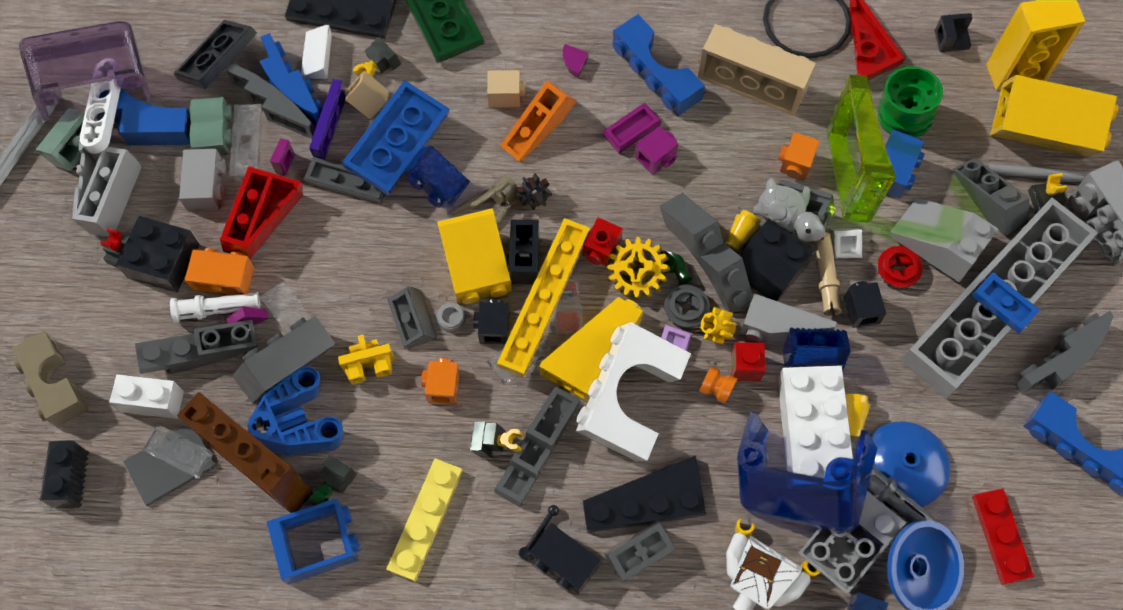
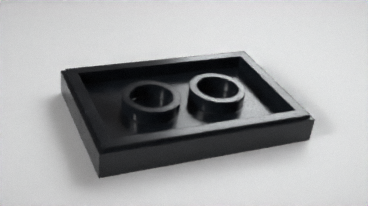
[173,20,257,89]

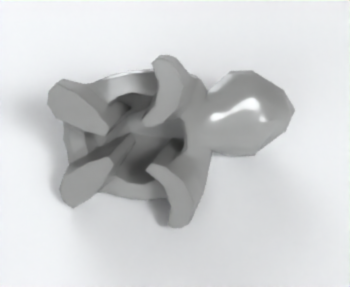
[753,177,825,242]

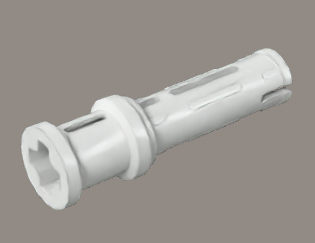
[170,292,260,323]

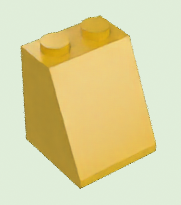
[437,208,512,305]

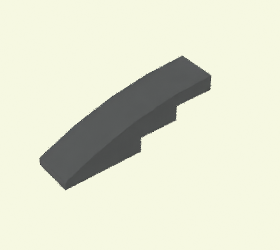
[226,62,315,139]
[494,386,580,507]

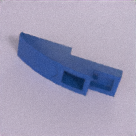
[260,33,323,126]

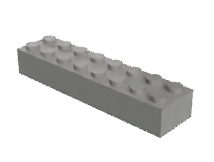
[901,198,1098,399]

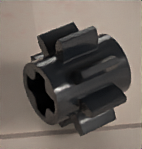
[516,173,552,210]

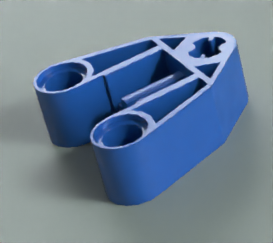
[247,366,343,456]

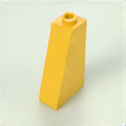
[539,297,643,403]

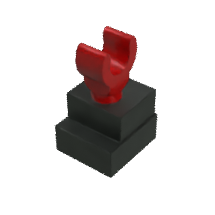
[100,228,129,266]

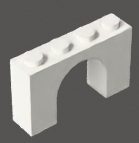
[576,322,691,462]

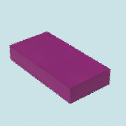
[603,103,661,154]

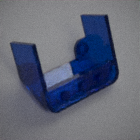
[737,411,878,533]

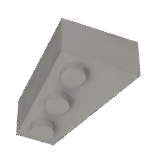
[72,143,142,237]

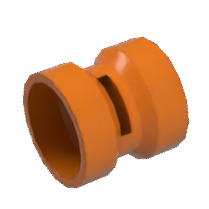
[699,366,738,404]

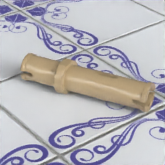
[815,232,842,316]

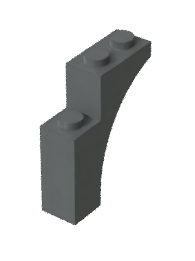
[660,193,753,313]

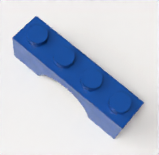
[612,14,705,116]
[1023,391,1123,495]

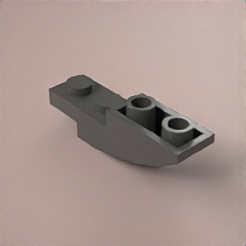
[1015,311,1114,394]
[135,320,257,374]

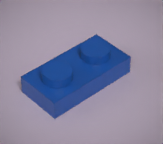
[972,272,1040,334]

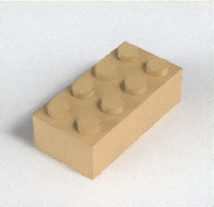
[698,24,816,116]

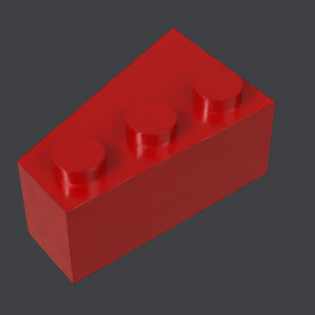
[220,166,303,259]

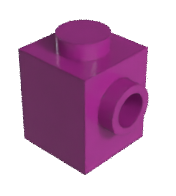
[634,126,678,175]

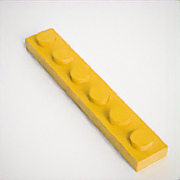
[497,218,590,378]

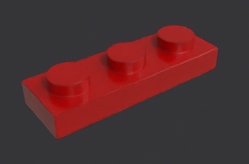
[972,488,1034,585]

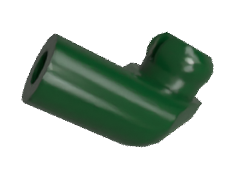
[659,250,692,285]

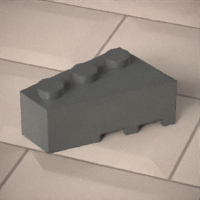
[232,316,335,403]

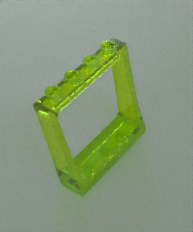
[826,75,896,223]

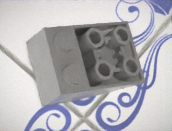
[1069,160,1123,266]
[798,482,906,595]

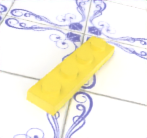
[386,458,463,582]

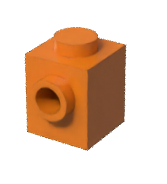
[778,132,820,180]
[421,358,460,405]

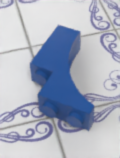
[92,63,191,145]

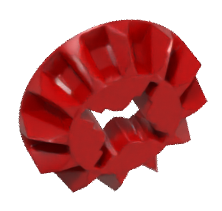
[877,246,923,289]

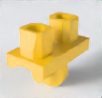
[338,334,395,385]

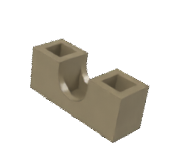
[12,331,89,427]

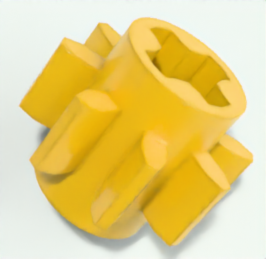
[700,307,737,345]

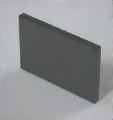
[123,425,216,506]

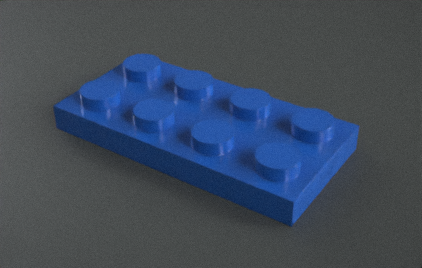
[342,80,450,196]

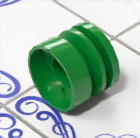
[878,66,943,138]

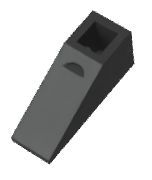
[953,158,1029,235]

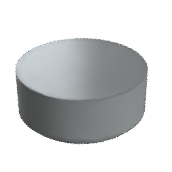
[436,302,466,332]

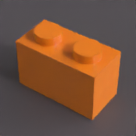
[185,248,254,296]

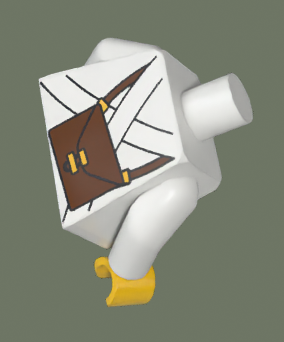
[726,518,821,610]

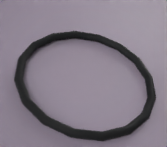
[763,0,851,58]

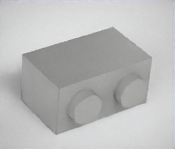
[179,149,226,211]

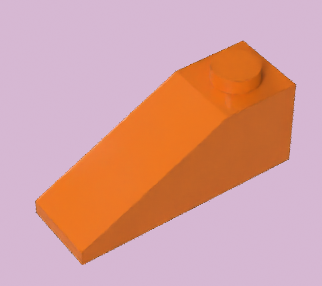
[500,81,577,162]

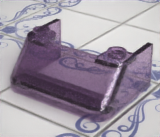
[19,21,152,121]

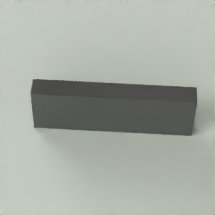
[303,157,385,205]

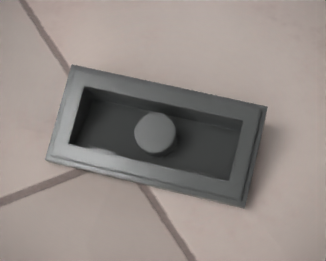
[387,286,437,349]

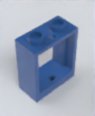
[266,498,360,585]

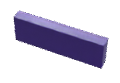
[309,79,346,160]

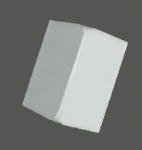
[831,228,862,259]

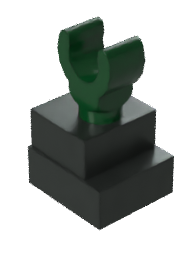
[309,455,357,505]

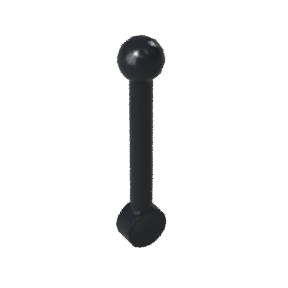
[518,505,559,560]

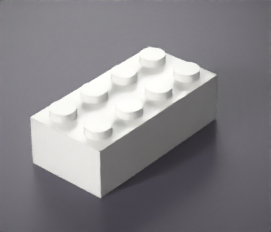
[778,366,856,492]

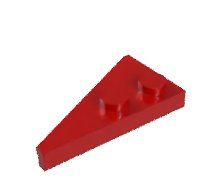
[849,0,905,84]

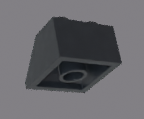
[740,219,814,302]

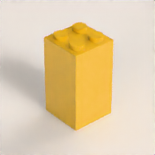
[990,75,1119,157]

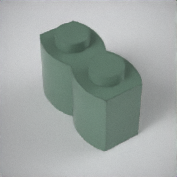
[190,97,233,154]

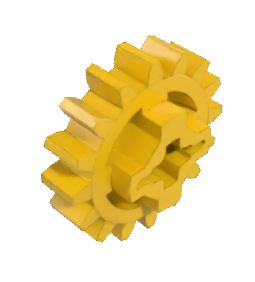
[607,237,670,299]

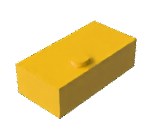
[986,0,1086,91]

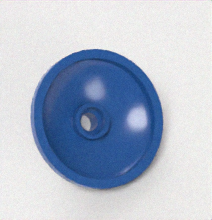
[860,421,950,507]
[887,520,964,610]

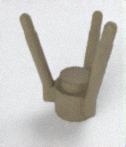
[451,176,518,226]

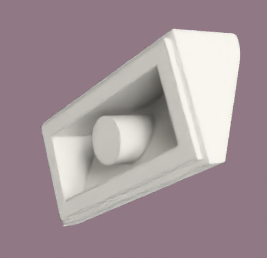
[301,25,332,79]

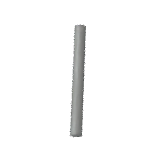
[987,163,1090,182]

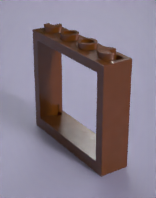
[177,392,313,513]

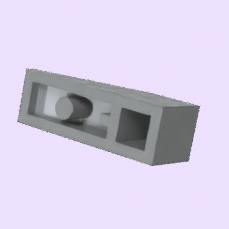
[740,294,837,343]

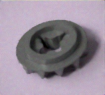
[664,285,710,329]

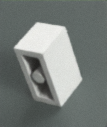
[109,375,184,419]

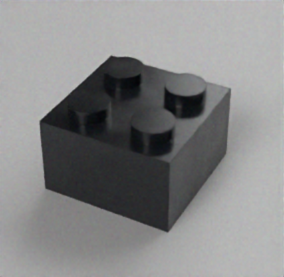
[116,216,200,293]

